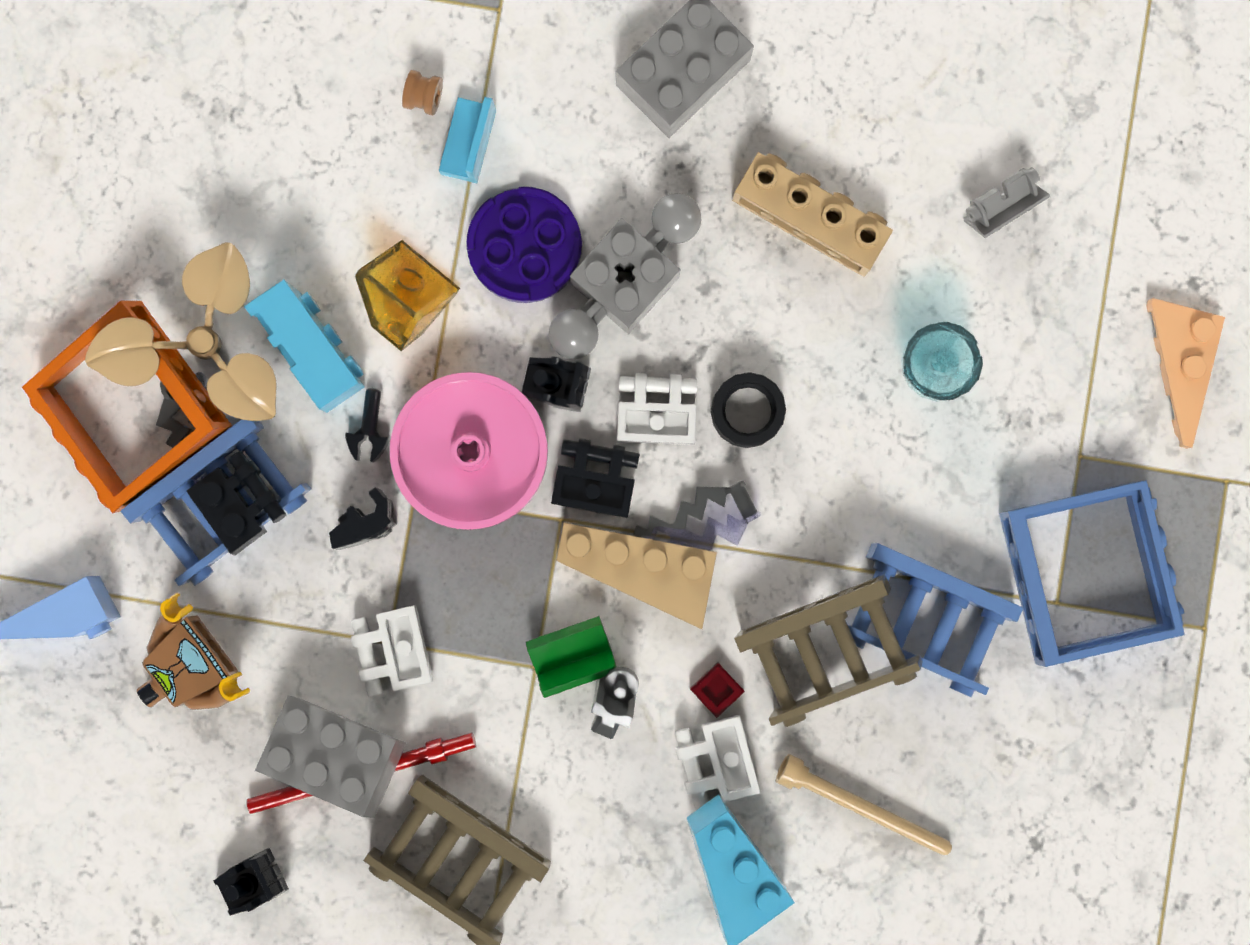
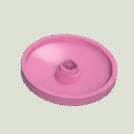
[390,372,548,530]

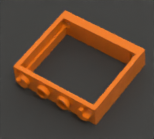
[22,300,232,513]

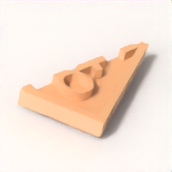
[1146,298,1225,449]

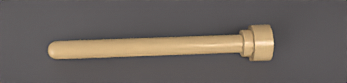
[775,754,952,855]

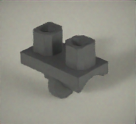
[591,667,639,739]

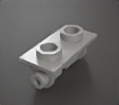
[963,167,1050,238]

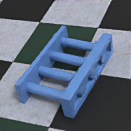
[121,419,311,586]
[848,543,1023,697]

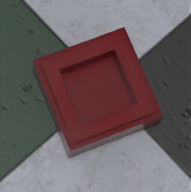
[690,662,745,718]

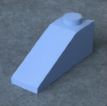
[0,576,121,639]

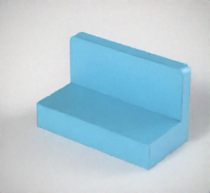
[439,97,496,184]

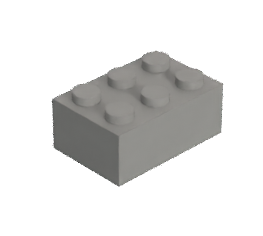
[616,0,754,138]
[255,695,406,818]

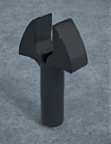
[345,388,390,463]

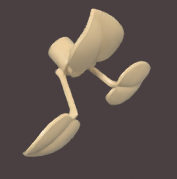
[85,242,277,421]

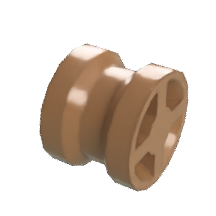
[402,70,443,116]

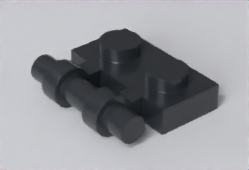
[551,439,640,518]
[186,451,287,555]

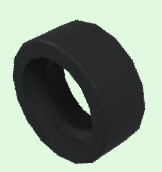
[711,372,786,448]

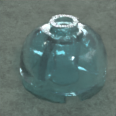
[901,322,983,402]

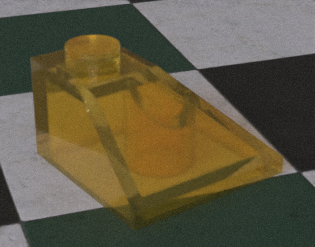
[355,240,460,351]

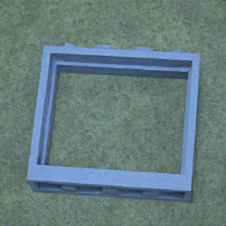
[999,480,1185,667]

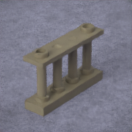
[734,574,923,727]
[363,775,551,945]

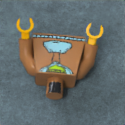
[137,593,250,710]

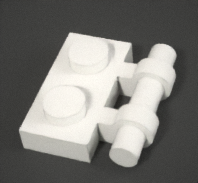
[617,373,697,445]
[351,605,433,697]
[675,715,760,809]

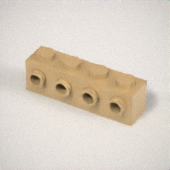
[732,152,893,277]

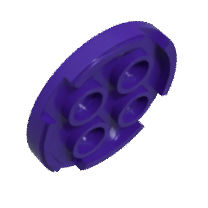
[466,187,582,303]

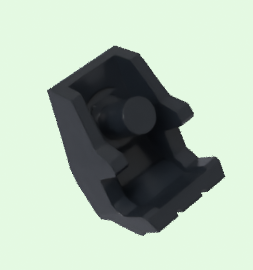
[521,356,591,412]
[329,487,397,550]
[213,848,289,916]

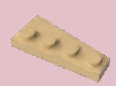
[556,523,717,629]

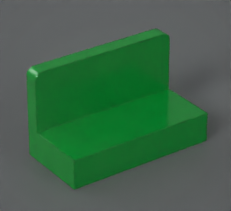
[526,616,617,698]

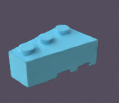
[686,794,795,945]

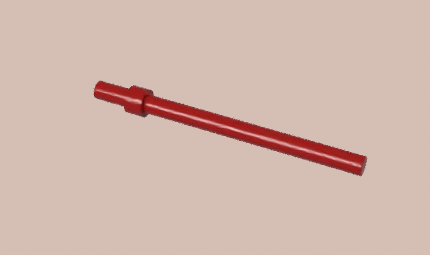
[247,733,476,814]

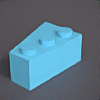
[244,279,365,413]

